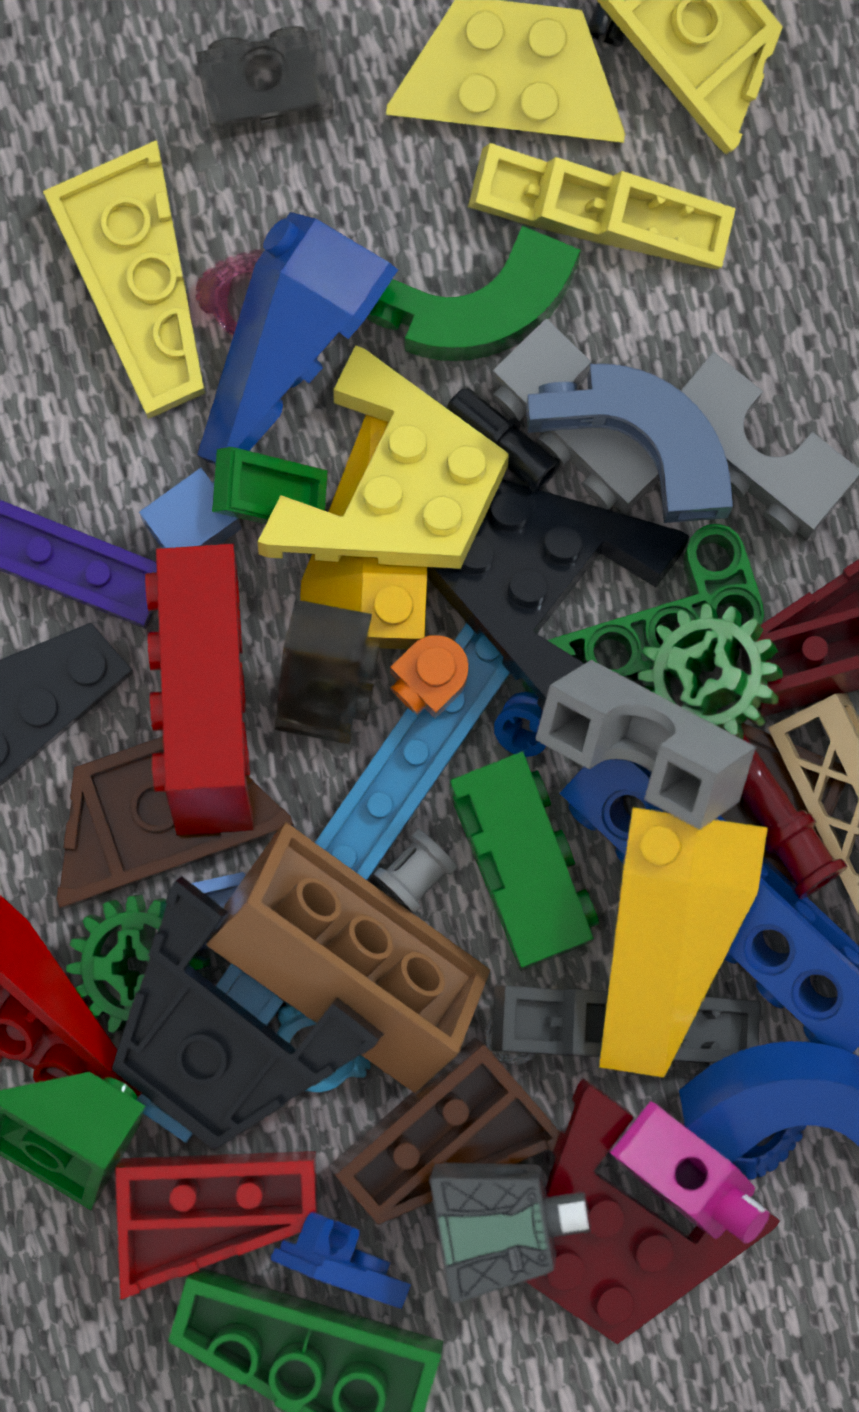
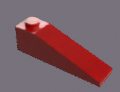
[0,895,141,1097]

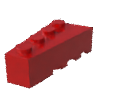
[145,544,254,836]

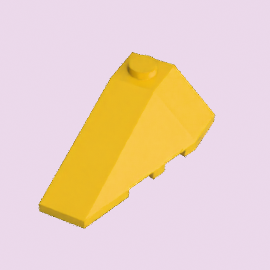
[298,415,428,649]
[599,808,768,1078]

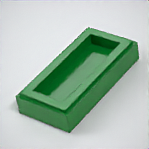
[212,447,328,524]

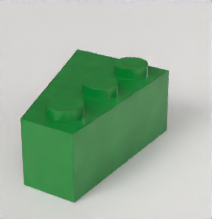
[449,751,600,971]

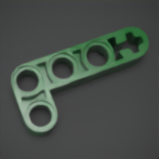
[522,524,764,697]

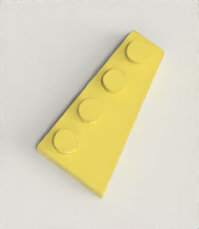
[43,140,205,419]

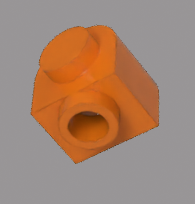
[390,635,468,719]

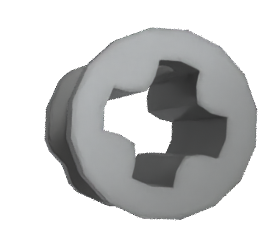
[373,829,458,914]

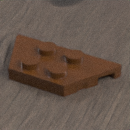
[56,736,294,910]

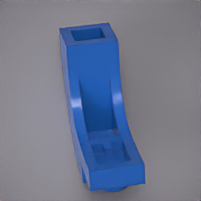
[679,1041,859,1163]

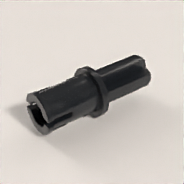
[447,387,560,492]

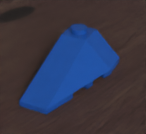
[197,212,398,465]

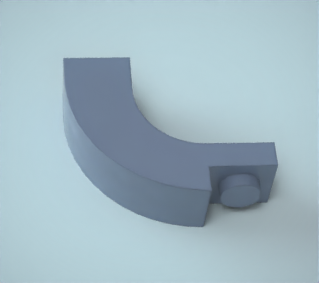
[526,364,733,523]

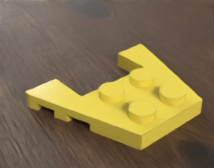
[258,345,509,569]

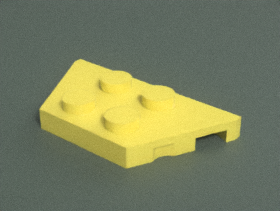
[386,0,625,143]
[597,0,783,154]

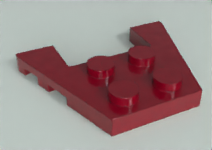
[525,1078,780,1344]

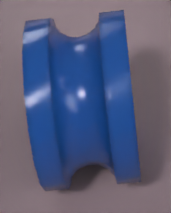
[494,692,546,757]

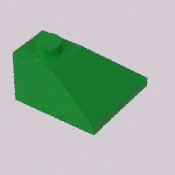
[0,1072,146,1210]

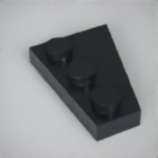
[0,623,134,787]

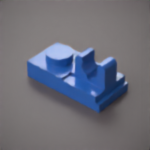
[270,1212,411,1309]

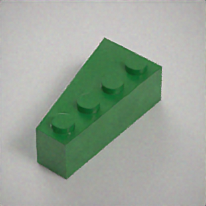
[168,1268,443,1412]

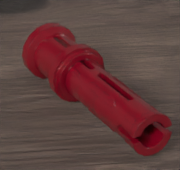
[726,730,848,899]

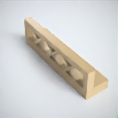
[768,693,859,915]

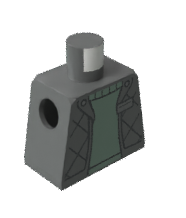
[430,1163,591,1303]

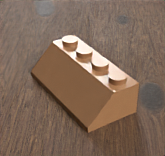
[206,822,491,1093]

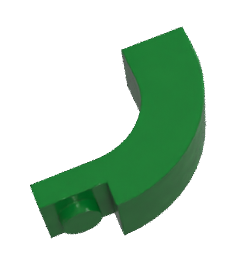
[367,226,581,361]

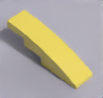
[468,143,736,270]

